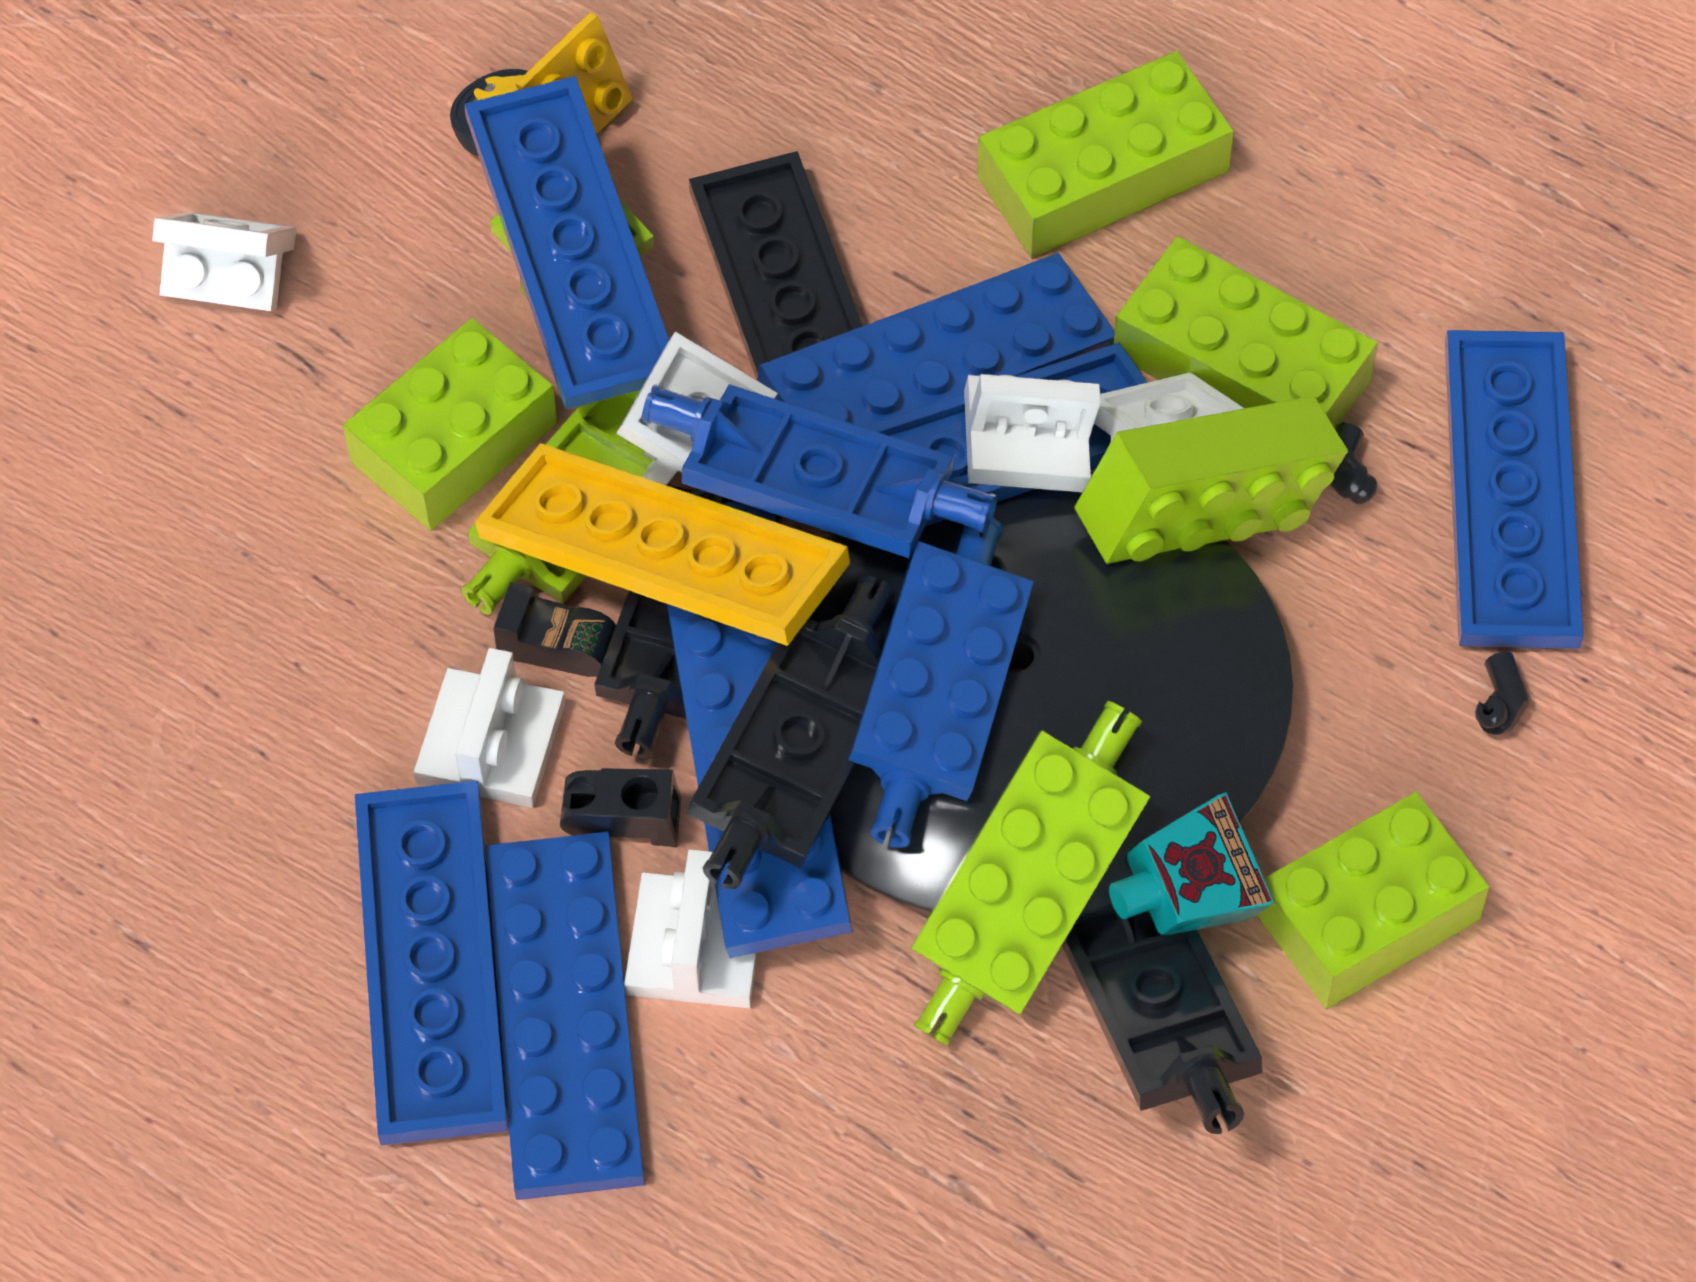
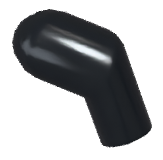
[1330,422,1378,504]
[1475,651,1530,735]

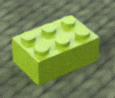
[343,317,558,531]
[1257,791,1489,1010]

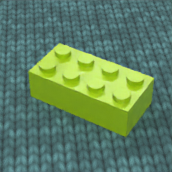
[977,50,1234,259]
[1113,236,1378,428]
[1074,396,1348,564]

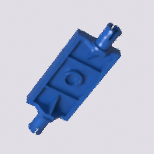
[642,384,997,558]
[848,518,1034,848]

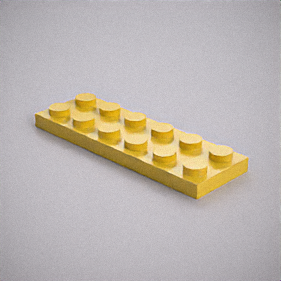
[475,443,850,646]

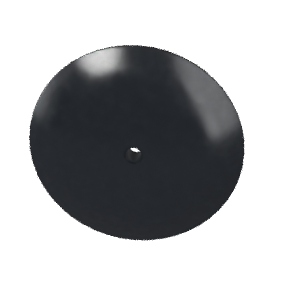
[809,472,1293,916]

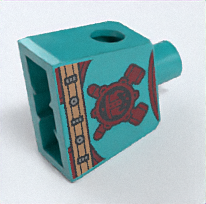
[1109,792,1274,935]

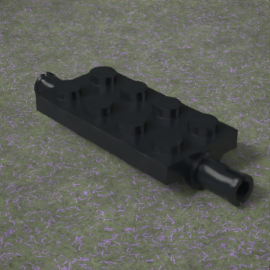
[594,485,782,758]
[687,575,895,890]
[1062,907,1263,1134]

